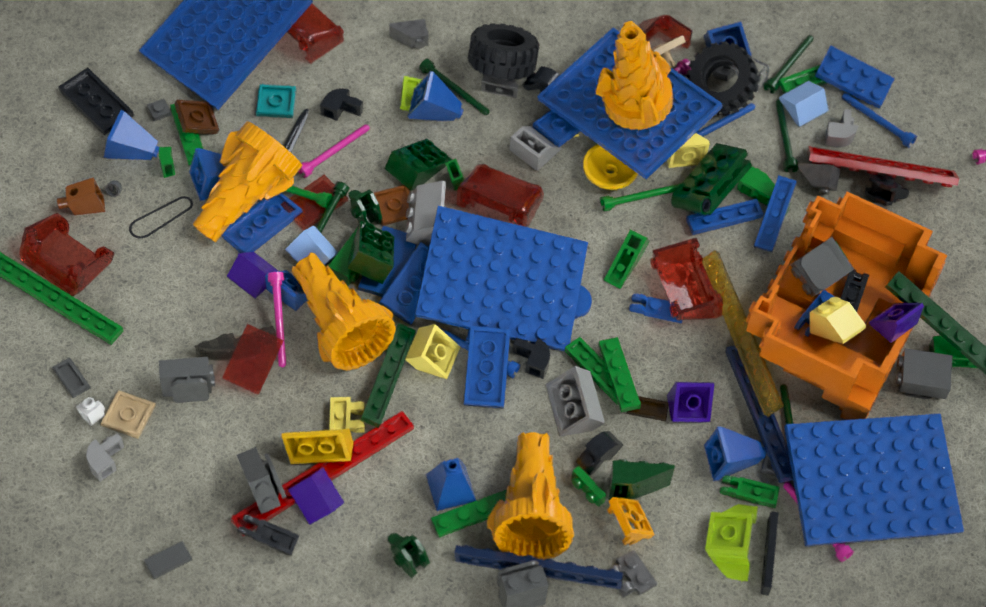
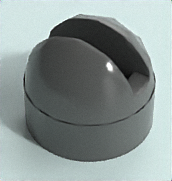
[105,180,122,197]

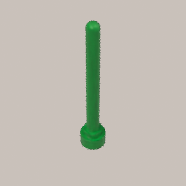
[600,183,681,212]
[286,186,332,208]

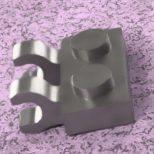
[609,550,657,598]

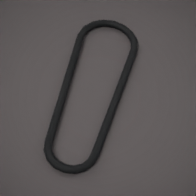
[129,196,193,239]

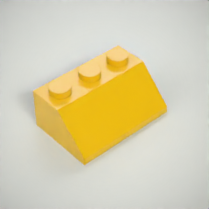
[281,429,354,464]

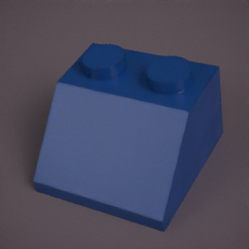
[703,22,752,56]

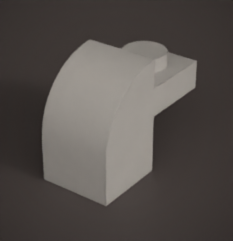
[825,109,858,148]
[86,433,124,482]

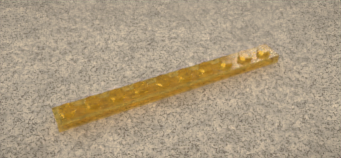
[700,250,784,417]

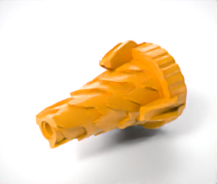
[596,21,673,130]
[192,121,303,243]
[292,252,396,371]
[487,432,574,560]

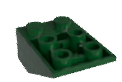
[384,139,452,191]
[348,220,394,284]
[608,459,675,500]

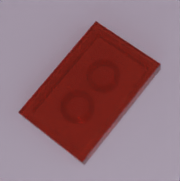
[280,175,348,230]
[222,324,284,395]

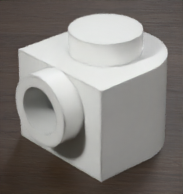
[76,397,105,426]

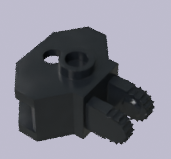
[864,174,909,206]

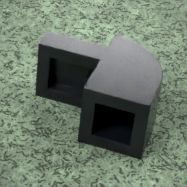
[522,66,560,92]
[320,88,363,121]
[513,338,550,379]
[575,431,623,475]

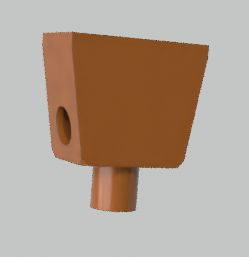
[57,177,105,216]

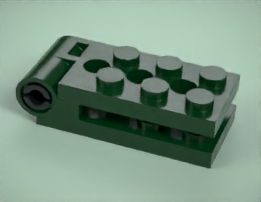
[671,143,752,215]

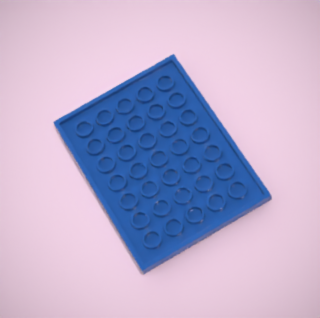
[139,0,313,110]
[537,28,722,179]
[414,206,588,352]
[784,414,964,546]

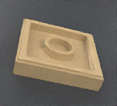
[101,390,156,439]

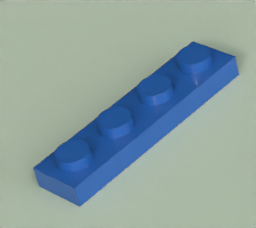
[754,175,797,253]
[686,199,764,235]

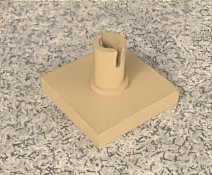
[651,35,686,68]

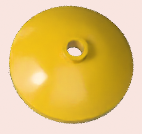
[583,144,638,190]

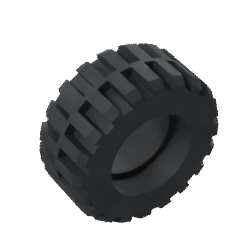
[468,23,540,80]
[686,42,760,115]

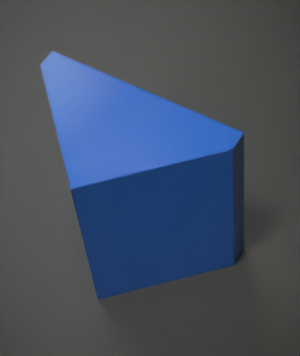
[265,270,307,311]

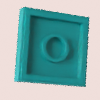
[256,84,296,118]

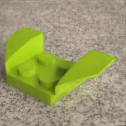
[705,504,758,582]

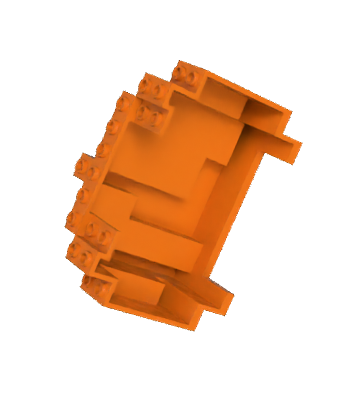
[745,192,947,420]

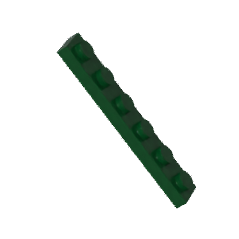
[360,323,416,428]

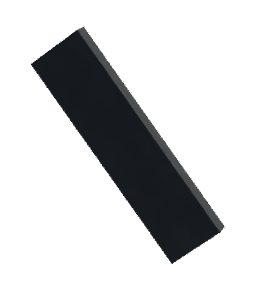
[760,511,779,596]

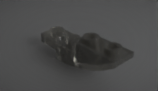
[195,326,277,361]

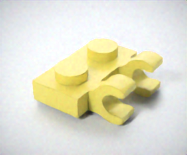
[329,397,365,433]

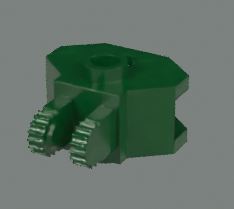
[348,189,383,224]
[387,533,430,578]

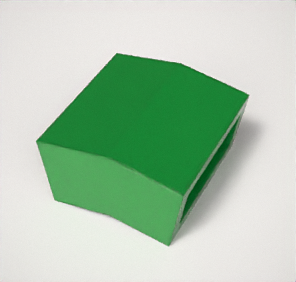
[159,147,175,178]
[445,159,466,191]

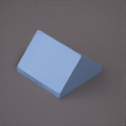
[779,81,828,127]
[285,226,338,266]

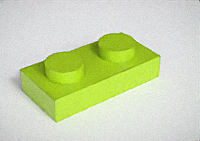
[400,76,422,111]

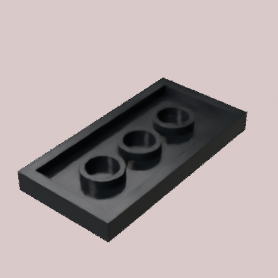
[58,67,134,136]

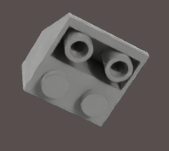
[510,126,562,171]

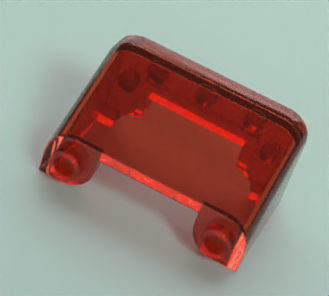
[287,4,344,64]
[457,164,544,227]
[19,213,114,296]
[650,237,723,320]

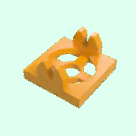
[607,497,654,546]

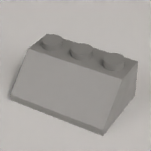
[405,181,446,246]
[546,366,605,437]

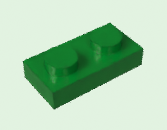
[571,466,606,507]

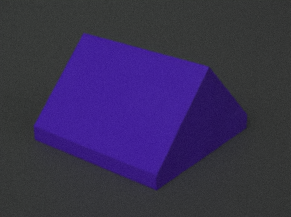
[227,252,278,299]
[869,303,924,343]
[667,382,715,422]
[288,468,344,525]

